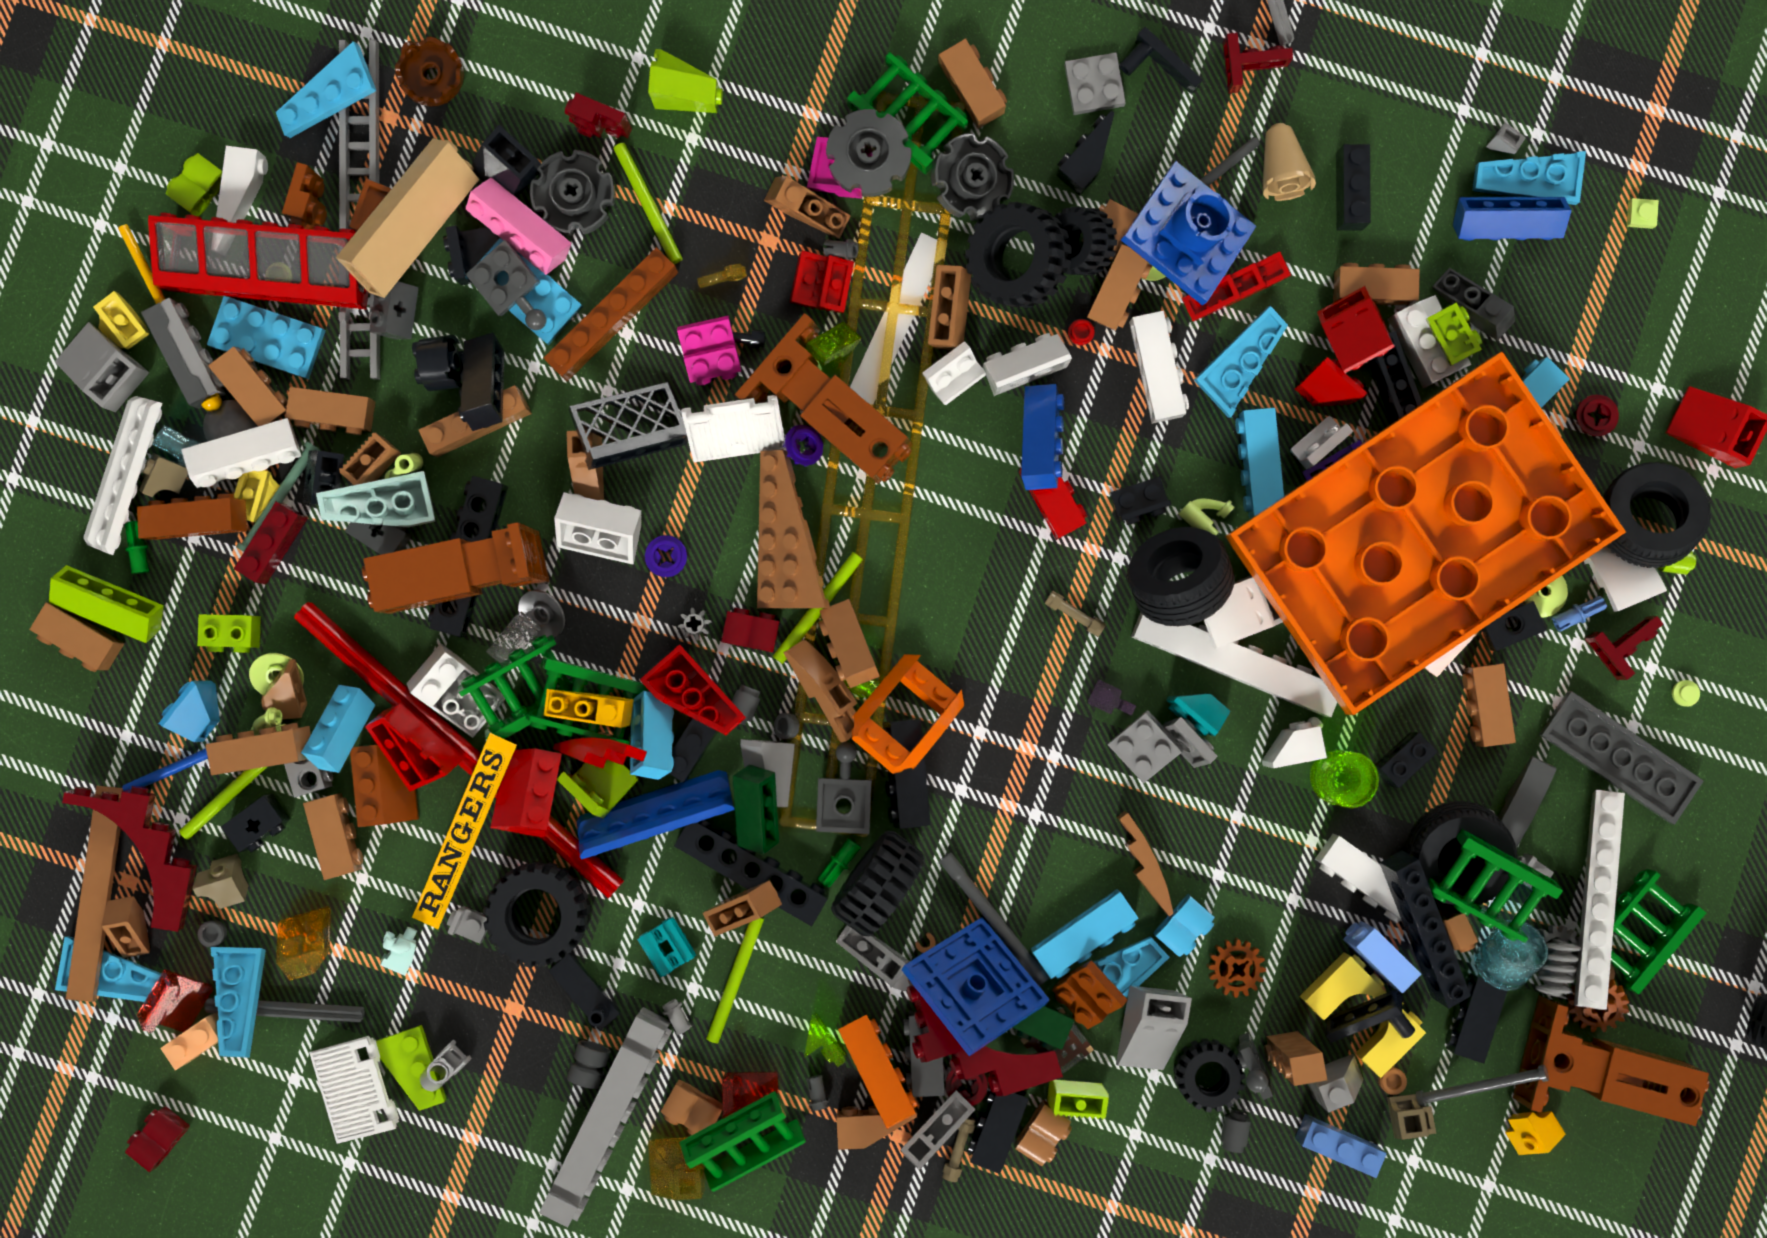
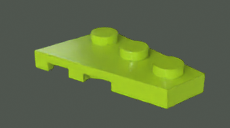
[376,1025,447,1111]

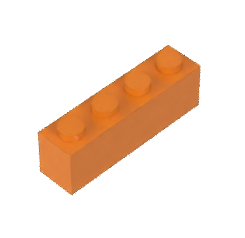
[838,1015,918,1129]

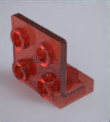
[137,969,213,1033]
[722,1072,778,1126]

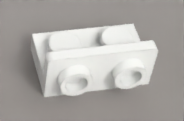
[923,341,986,405]
[1290,416,1353,470]

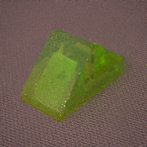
[805,322,862,369]
[804,1013,847,1067]

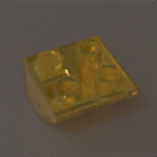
[276,906,331,981]
[648,1137,705,1200]

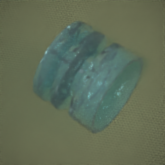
[1475,920,1548,991]

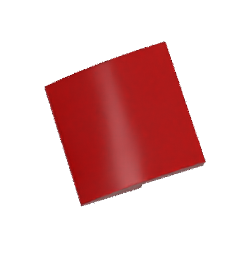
[789,250,854,313]

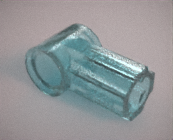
[152,425,201,467]

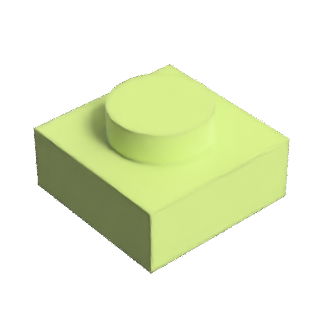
[1627,198,1659,229]

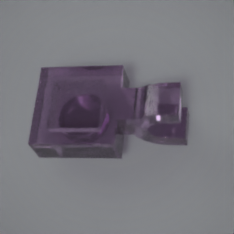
[1087,679,1136,716]

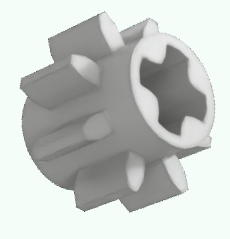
[678,608,712,641]

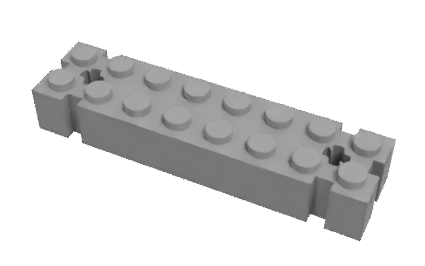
[539,1007,672,1228]

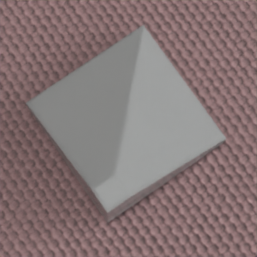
[1486,122,1525,154]

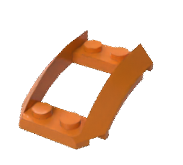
[852,654,964,774]

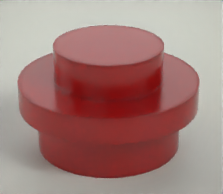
[1068,319,1094,346]

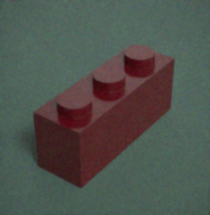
[234,501,308,584]

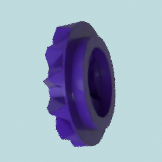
[783,425,823,467]
[645,535,687,577]

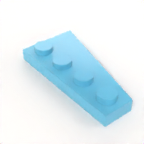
[1472,151,1586,205]
[1194,306,1288,418]
[211,947,266,1058]

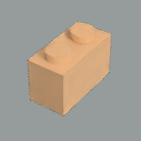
[160,1013,219,1070]

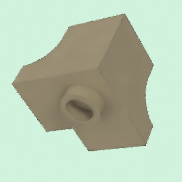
[139,453,188,497]
[193,854,249,909]
[1387,1094,1436,1140]

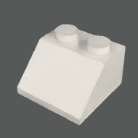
[1262,721,1327,768]

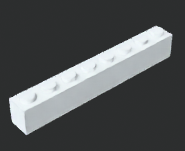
[1131,613,1337,717]
[1574,790,1625,1010]

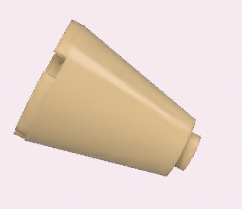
[1262,123,1316,201]

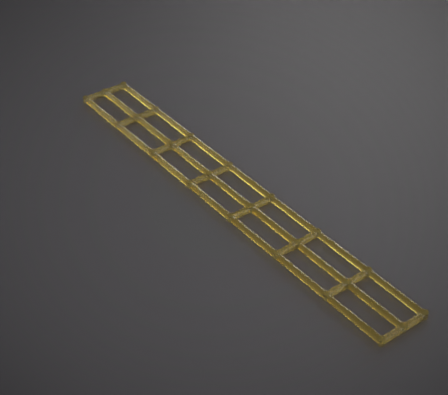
[780,91,965,837]

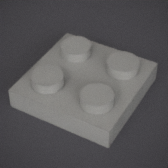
[1064,53,1126,115]
[1108,710,1184,784]
[1162,717,1218,768]

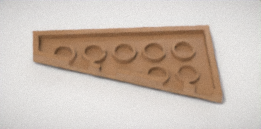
[757,450,830,609]

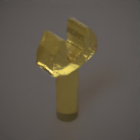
[697,264,747,288]

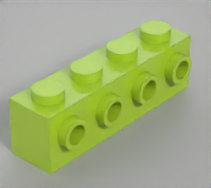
[49,565,164,643]

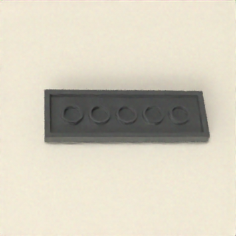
[1539,691,1704,825]

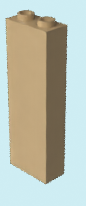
[336,138,479,298]

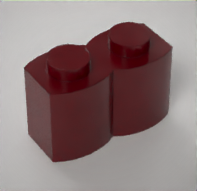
[721,607,780,653]
[125,1106,190,1173]

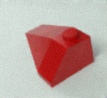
[640,644,746,736]

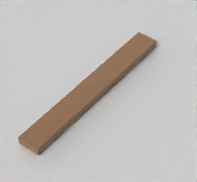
[66,786,123,1002]

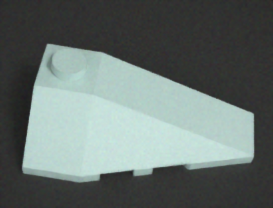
[316,471,435,527]

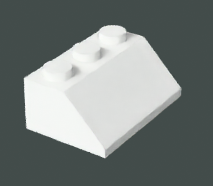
[1388,295,1471,389]
[983,333,1072,396]
[554,493,641,564]

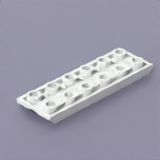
[84,396,162,555]

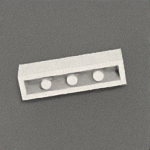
[1129,311,1189,424]
[181,418,302,488]
[1315,834,1402,924]

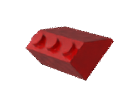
[490,749,562,838]

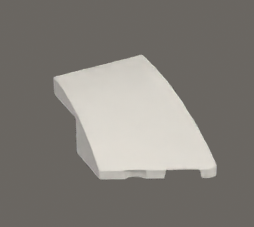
[1584,546,1667,612]

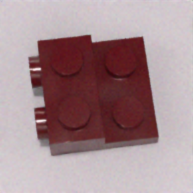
[565,93,632,138]

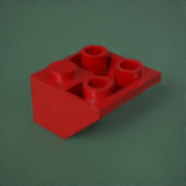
[1295,357,1367,406]

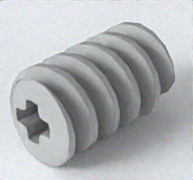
[1535,938,1581,999]

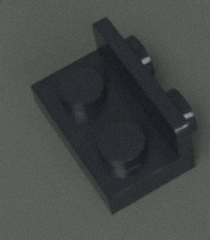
[1109,476,1172,525]

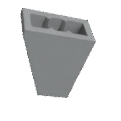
[740,739,795,807]
[1308,1054,1364,1113]

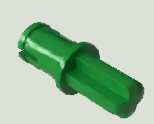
[125,521,149,574]
[818,837,861,888]

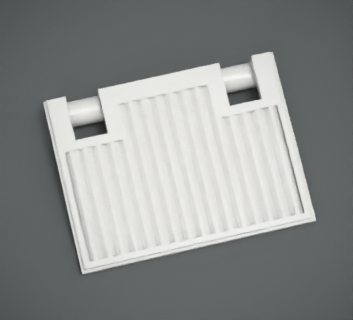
[681,395,786,462]
[309,1036,399,1144]

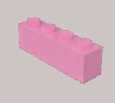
[466,177,572,275]

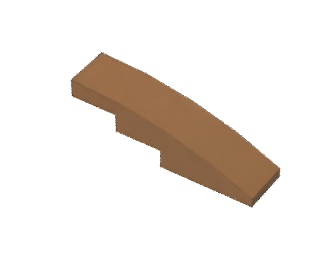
[1116,811,1173,917]

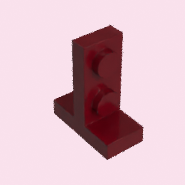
[1223,33,1293,94]
[1584,616,1664,680]

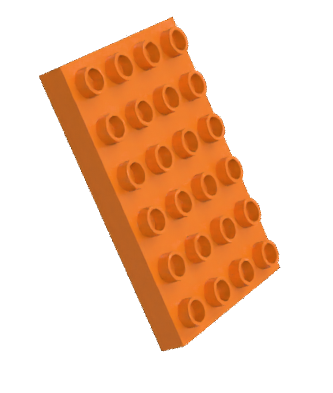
[1225,352,1626,715]

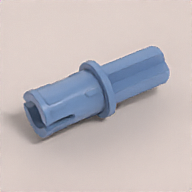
[1552,596,1607,632]

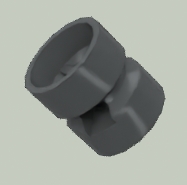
[566,1040,611,1089]

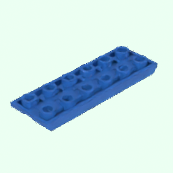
[577,770,735,860]

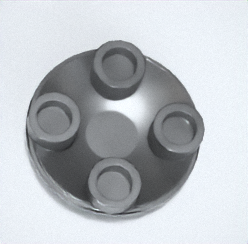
[203,400,256,441]

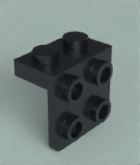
[443,225,500,285]

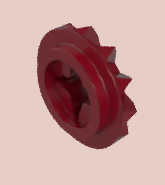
[1575,395,1619,437]
[945,1070,988,1106]

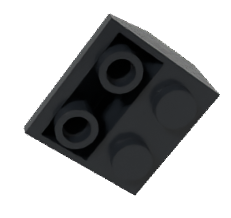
[472,125,541,198]

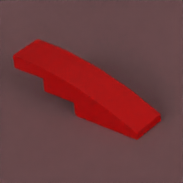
[1182,251,1292,322]
[553,737,647,769]

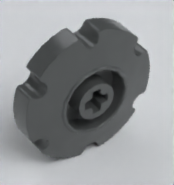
[826,109,911,197]
[931,134,1014,221]
[530,150,616,236]

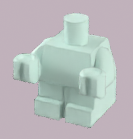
[380,927,417,976]

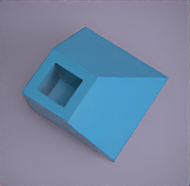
[158,681,220,742]

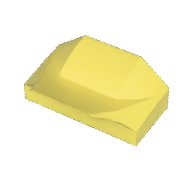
[93,291,150,349]
[234,470,280,522]

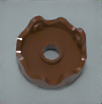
[395,37,464,106]

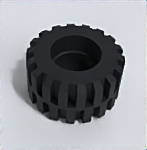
[1054,207,1117,275]
[1173,1038,1246,1112]

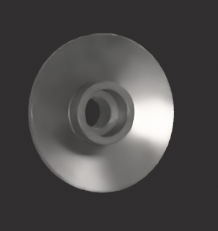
[518,590,565,638]

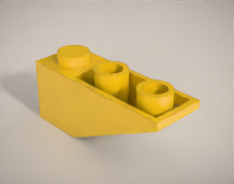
[544,689,634,728]

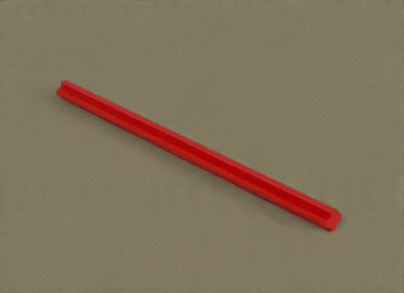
[294,602,624,899]

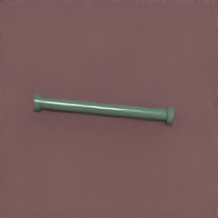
[236,441,320,552]

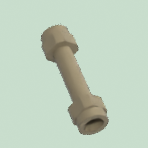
[1044,591,1106,637]
[942,1116,975,1182]

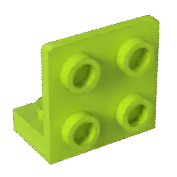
[1426,302,1482,366]
[557,760,638,819]

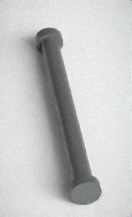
[1416,1065,1549,1107]

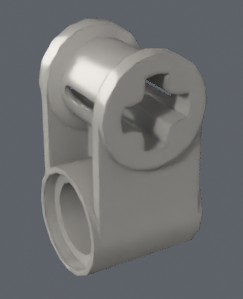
[420,1039,472,1091]

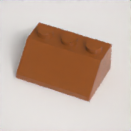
[350,745,419,827]

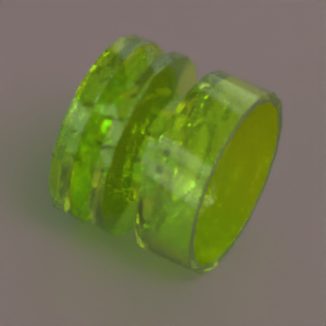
[1310,749,1379,808]

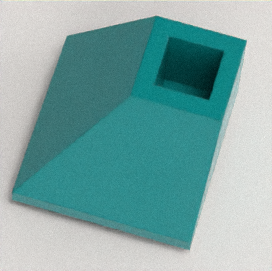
[1166,694,1231,736]

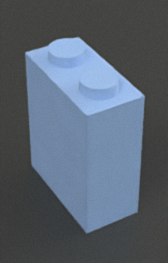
[1343,921,1421,993]

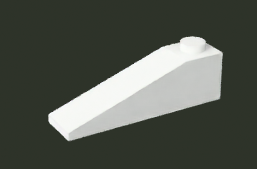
[212,146,268,256]

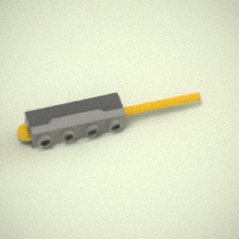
[118,224,226,411]

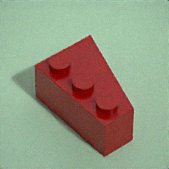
[365,703,463,792]

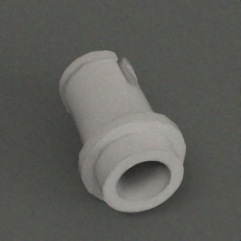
[662,999,692,1035]

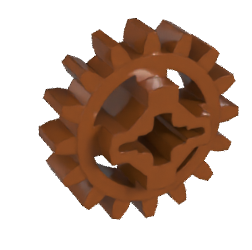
[1206,938,1266,998]
[1567,979,1629,1032]

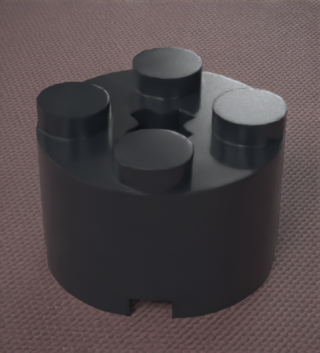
[412,335,463,391]

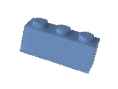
[1295,1114,1387,1178]

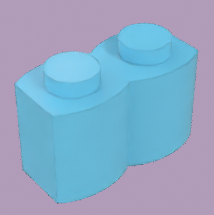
[1153,894,1215,957]

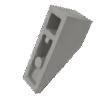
[836,925,910,991]
[900,1091,975,1170]

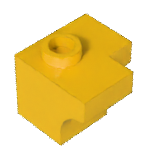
[1505,1111,1566,1155]

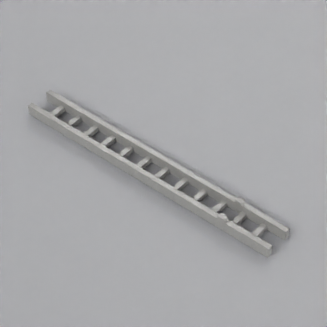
[339,40,380,380]

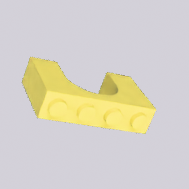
[1299,952,1426,1078]

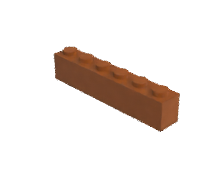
[544,247,678,382]

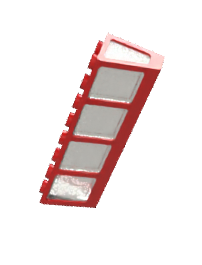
[148,213,369,310]

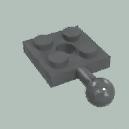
[466,240,547,330]
[816,742,872,834]
[1237,1032,1273,1100]

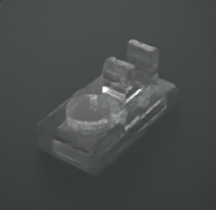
[486,611,541,663]

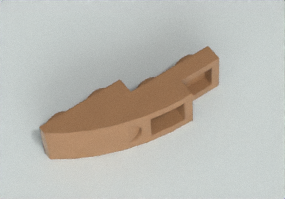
[783,639,858,742]

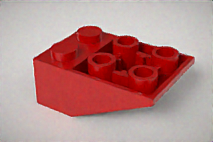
[1317,286,1394,373]
[1665,386,1767,469]

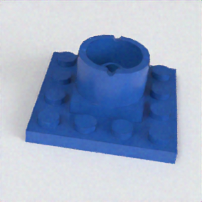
[1121,161,1256,306]
[902,917,1050,1056]

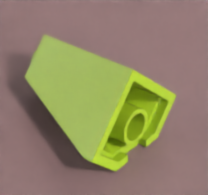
[648,49,723,113]

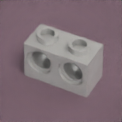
[284,759,333,798]

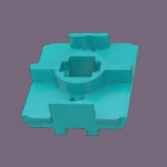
[637,917,697,977]

